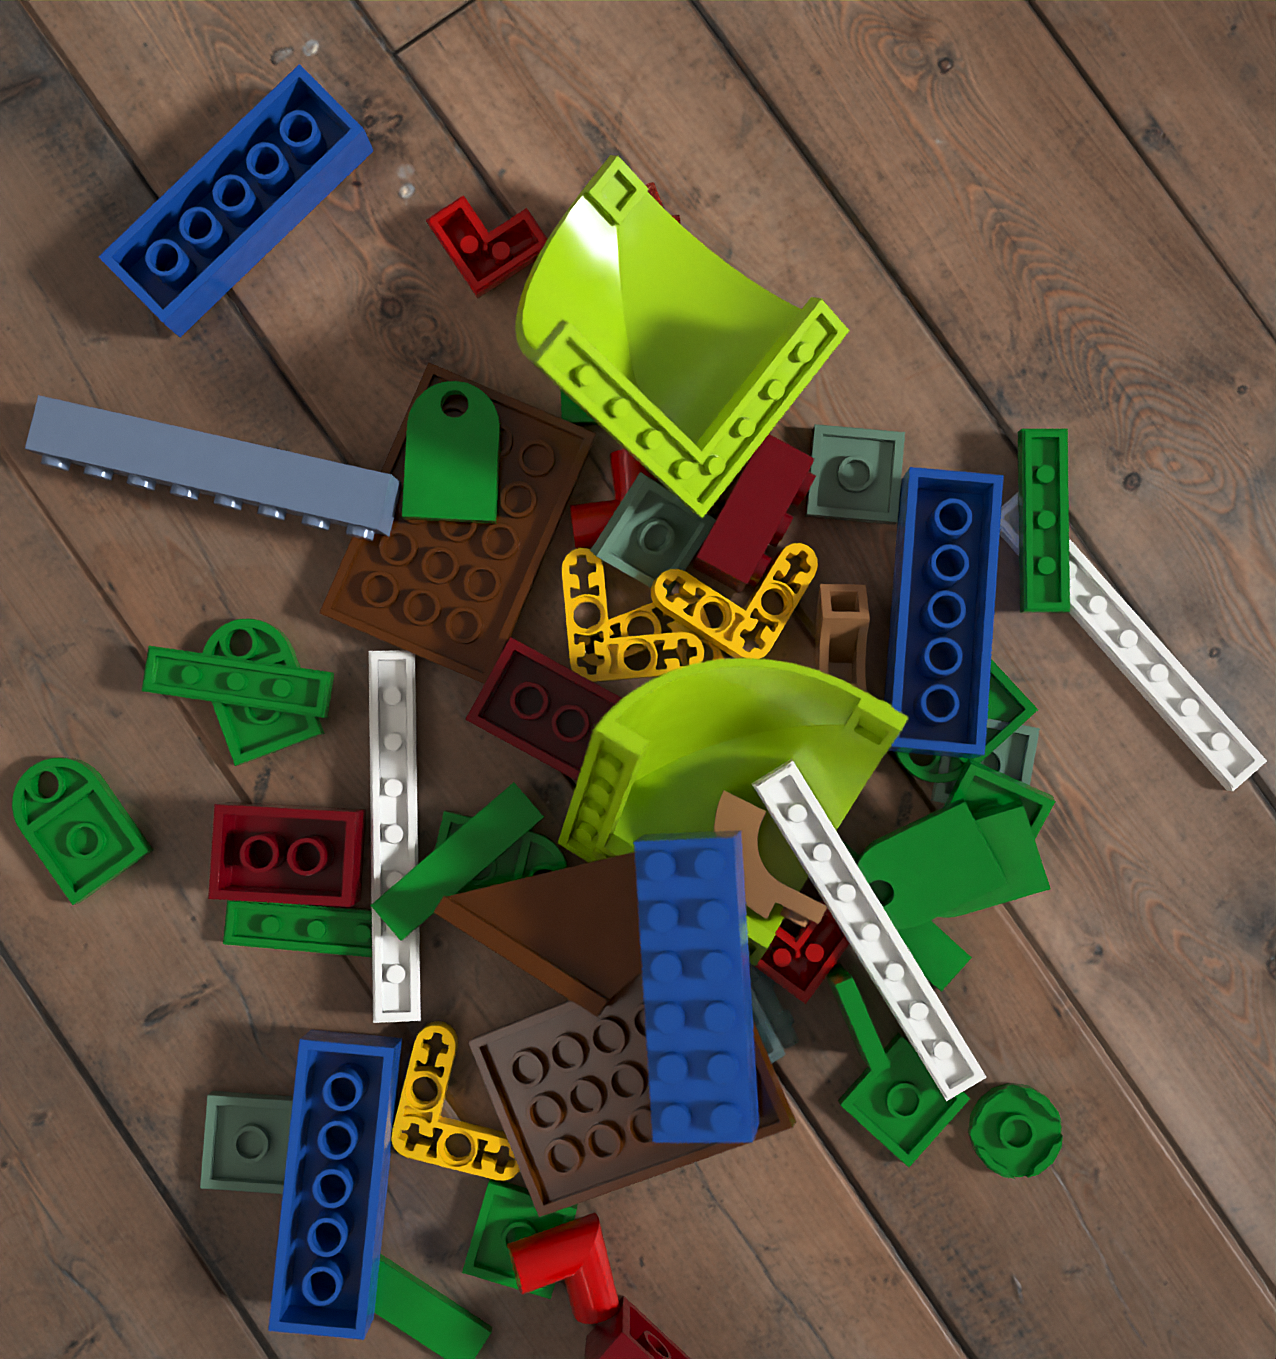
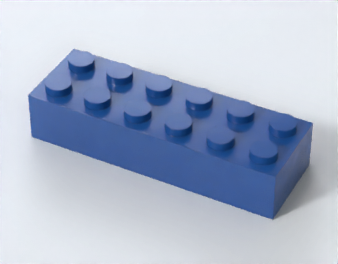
[99,64,374,337]
[884,467,1003,759]
[634,830,759,1143]
[268,1029,403,1340]

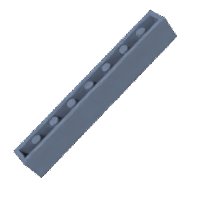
[25,395,402,541]

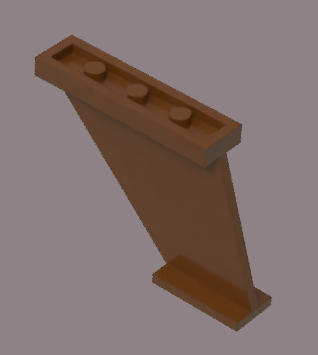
[433,852,642,1017]

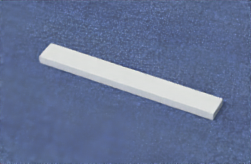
[1000,492,1267,791]
[369,650,421,1023]
[751,759,986,1101]

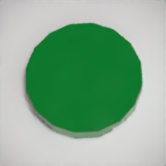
[968,1083,1063,1179]

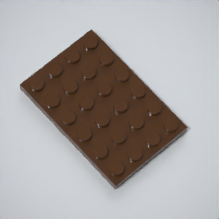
[319,362,597,684]
[468,972,796,1217]

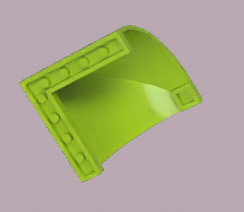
[515,155,850,518]
[558,658,909,966]

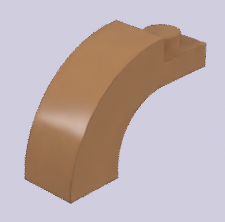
[815,584,870,693]
[714,790,827,927]

